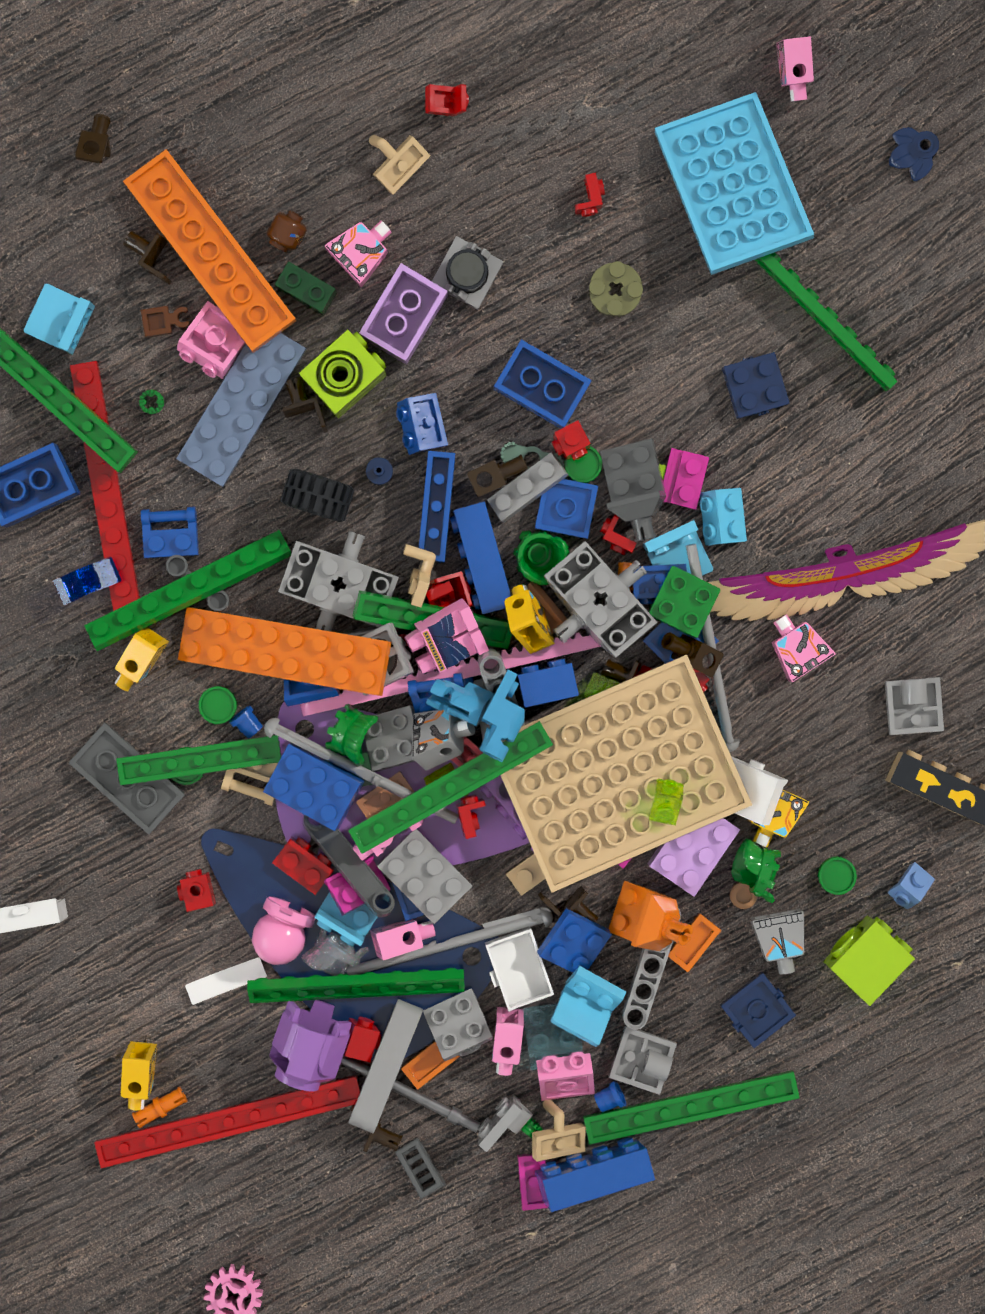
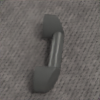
[166,555,229,612]

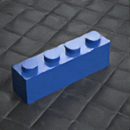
[418,451,456,563]
[450,501,511,615]

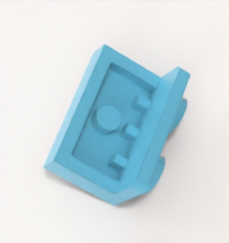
[700,488,747,546]

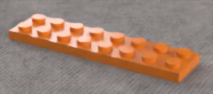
[123,149,296,353]
[178,607,391,696]

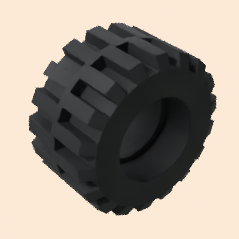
[280,469,355,522]

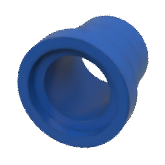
[229,705,263,739]
[594,1081,626,1112]

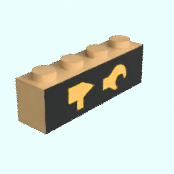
[885,750,985,826]

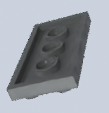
[69,722,186,835]

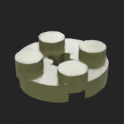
[589,261,643,317]

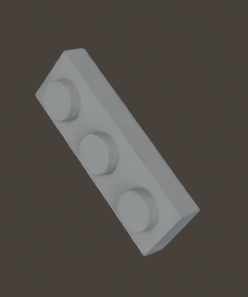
[487,452,568,523]

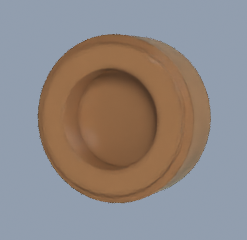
[729,882,757,909]

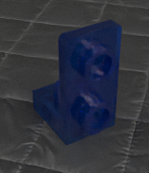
[53,557,121,605]

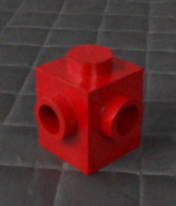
[552,420,591,461]
[177,869,216,912]
[344,1017,381,1063]

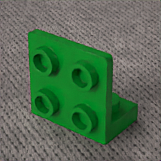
[648,566,720,638]

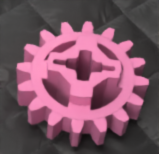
[204,1264,263,1314]

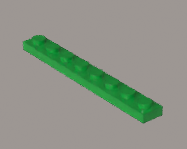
[755,252,898,391]
[0,328,138,473]
[84,530,292,651]
[348,721,553,854]
[247,968,465,1003]
[583,1070,800,1145]

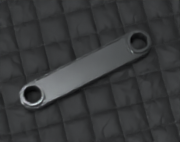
[303,815,395,917]

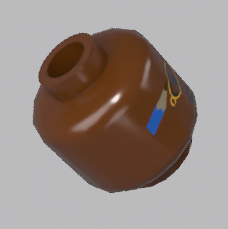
[267,210,307,253]

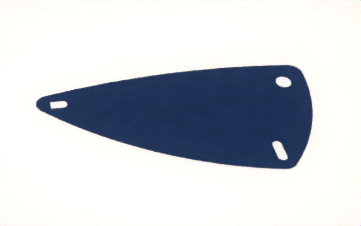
[201,828,499,1061]

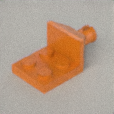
[609,881,693,951]

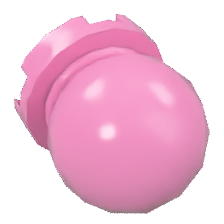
[251,896,315,965]

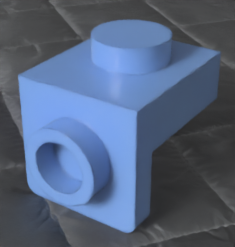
[888,862,935,909]

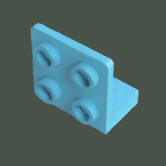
[24,284,95,355]
[642,520,713,576]
[314,892,377,947]
[551,966,626,1047]

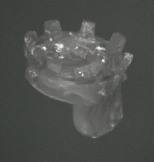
[302,928,369,976]

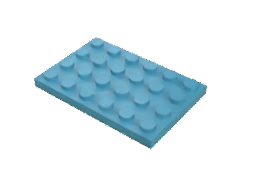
[655,92,814,275]

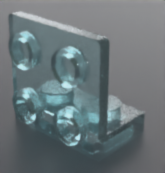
[523,1004,583,1070]

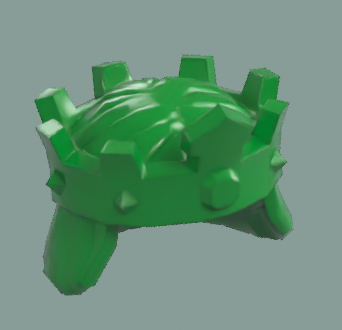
[513,530,570,585]
[325,704,378,766]
[731,839,781,903]

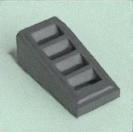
[395,1138,447,1199]

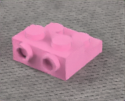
[177,301,246,378]
[536,1052,595,1101]

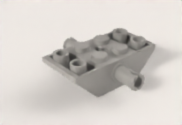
[278,531,399,631]
[544,541,657,658]

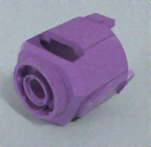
[269,1000,352,1091]

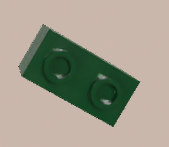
[275,261,337,316]

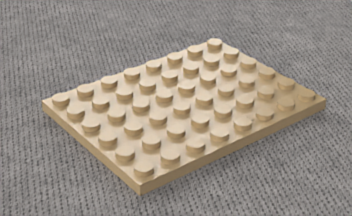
[501,655,752,892]

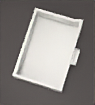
[731,756,788,825]
[0,898,68,933]
[485,927,554,1012]

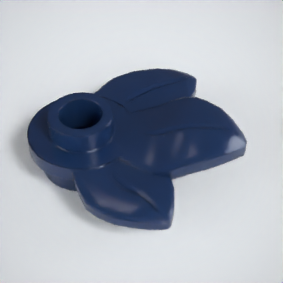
[889,127,939,181]

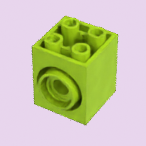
[299,330,386,419]
[823,915,915,1006]

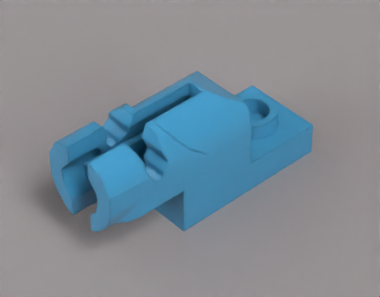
[479,670,525,762]
[426,679,518,726]

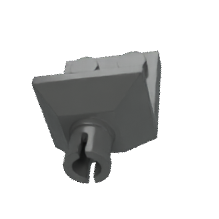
[600,439,666,542]

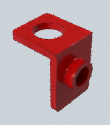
[429,571,472,607]

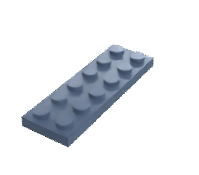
[176,333,307,487]

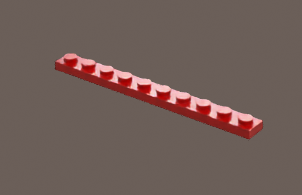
[70,361,140,611]
[94,1075,361,1168]

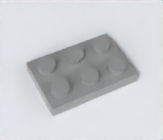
[377,829,473,924]

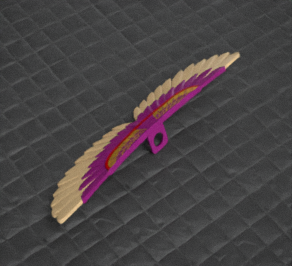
[708,520,985,621]

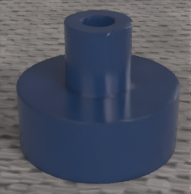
[366,458,393,485]

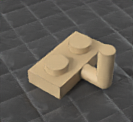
[369,135,430,195]
[403,544,436,607]
[532,1100,586,1162]

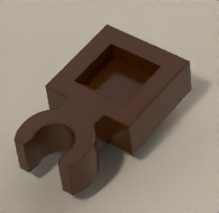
[141,306,190,338]

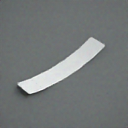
[185,957,267,1005]

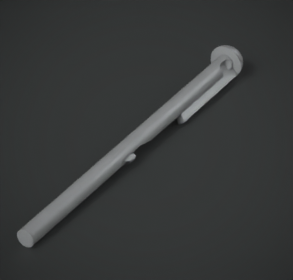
[686,544,740,752]
[264,718,459,824]
[346,907,553,975]

